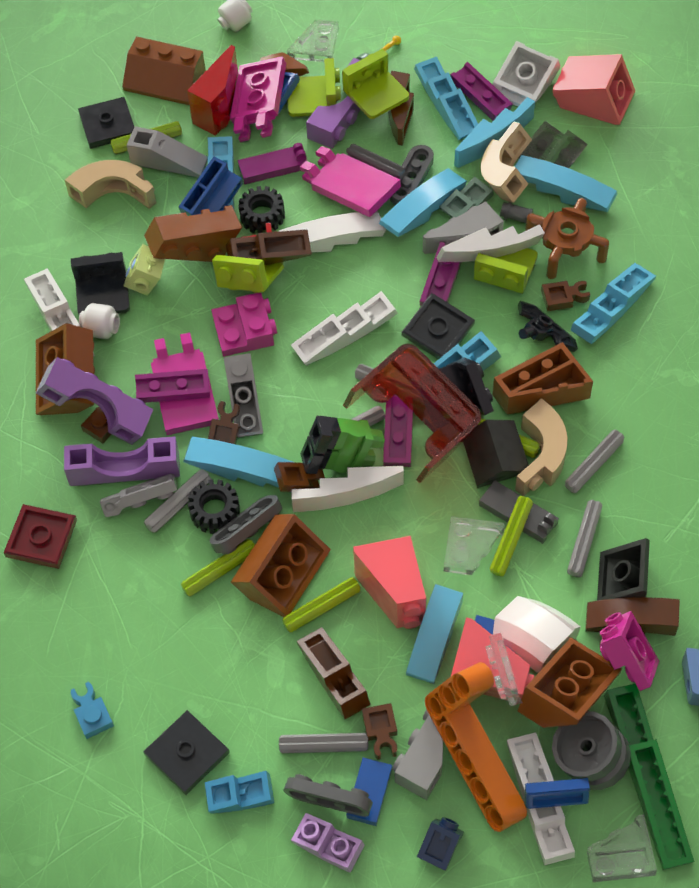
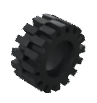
[238,186,285,233]
[188,479,240,534]

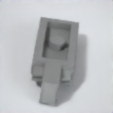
[100,473,177,517]

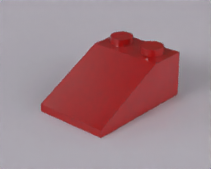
[187,45,238,136]

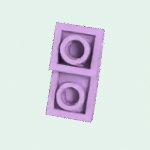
[291,813,365,873]

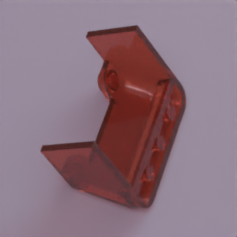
[343,344,481,483]

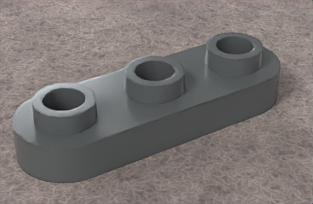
[389,145,434,205]
[210,495,282,554]
[283,774,373,817]

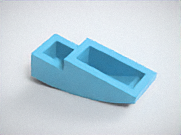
[416,331,501,380]
[406,584,463,684]

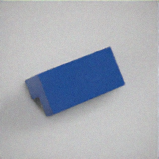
[179,156,243,216]

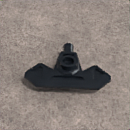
[518,300,578,352]

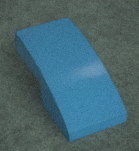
[205,771,274,813]

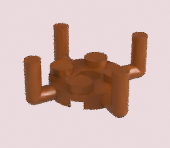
[525,198,609,279]

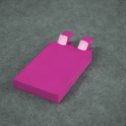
[230,56,286,142]
[300,146,401,217]
[151,332,219,435]

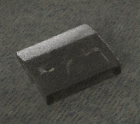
[518,121,588,168]

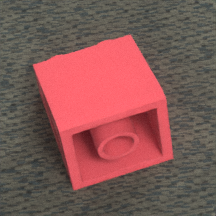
[553,54,635,125]
[353,536,426,629]
[451,617,534,704]

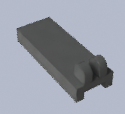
[479,481,559,544]

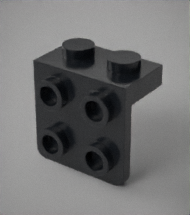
[71,252,130,315]
[418,357,494,427]

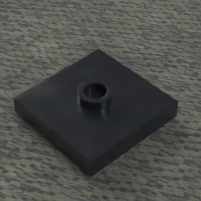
[78,97,134,149]
[402,293,475,359]
[143,710,230,795]

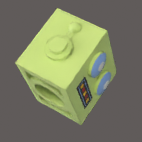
[124,244,165,296]

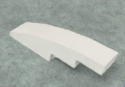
[279,211,386,252]
[436,225,545,262]
[24,268,95,357]
[291,291,398,365]
[292,466,404,513]
[507,732,575,865]

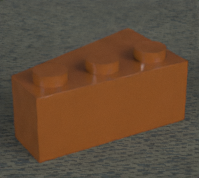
[144,205,242,262]
[492,342,593,415]

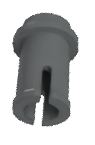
[500,202,533,223]

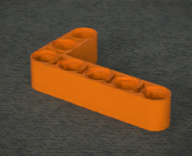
[425,662,527,832]

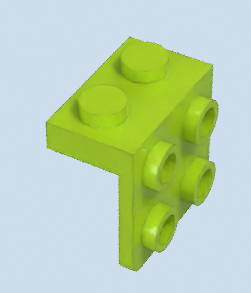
[342,48,409,119]
[288,58,341,117]
[474,248,538,294]
[212,255,284,293]

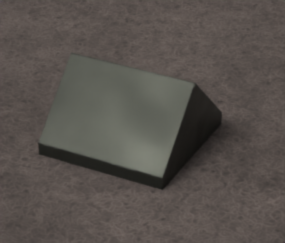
[461,420,529,488]
[597,538,650,601]

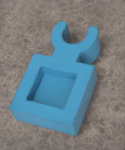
[71,682,114,739]

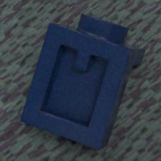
[417,817,464,871]

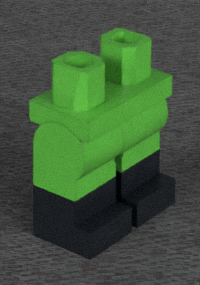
[300,415,385,474]

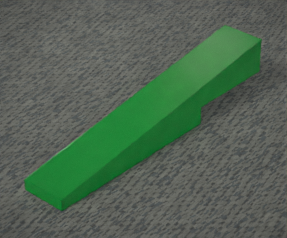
[604,683,694,870]

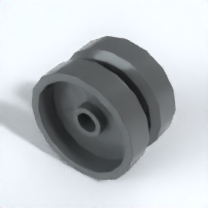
[552,711,631,790]

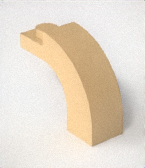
[481,122,532,203]
[65,160,156,209]
[515,399,567,496]

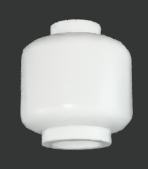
[217,0,253,32]
[79,303,120,339]

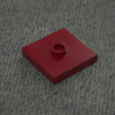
[4,504,77,569]

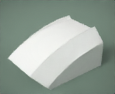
[492,41,561,107]
[493,596,581,673]

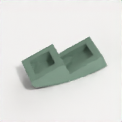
[440,177,494,218]

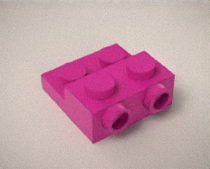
[211,292,277,357]
[600,611,659,691]

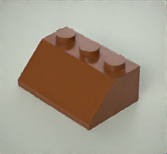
[122,36,206,105]
[36,323,95,415]
[231,514,331,617]
[517,638,622,728]

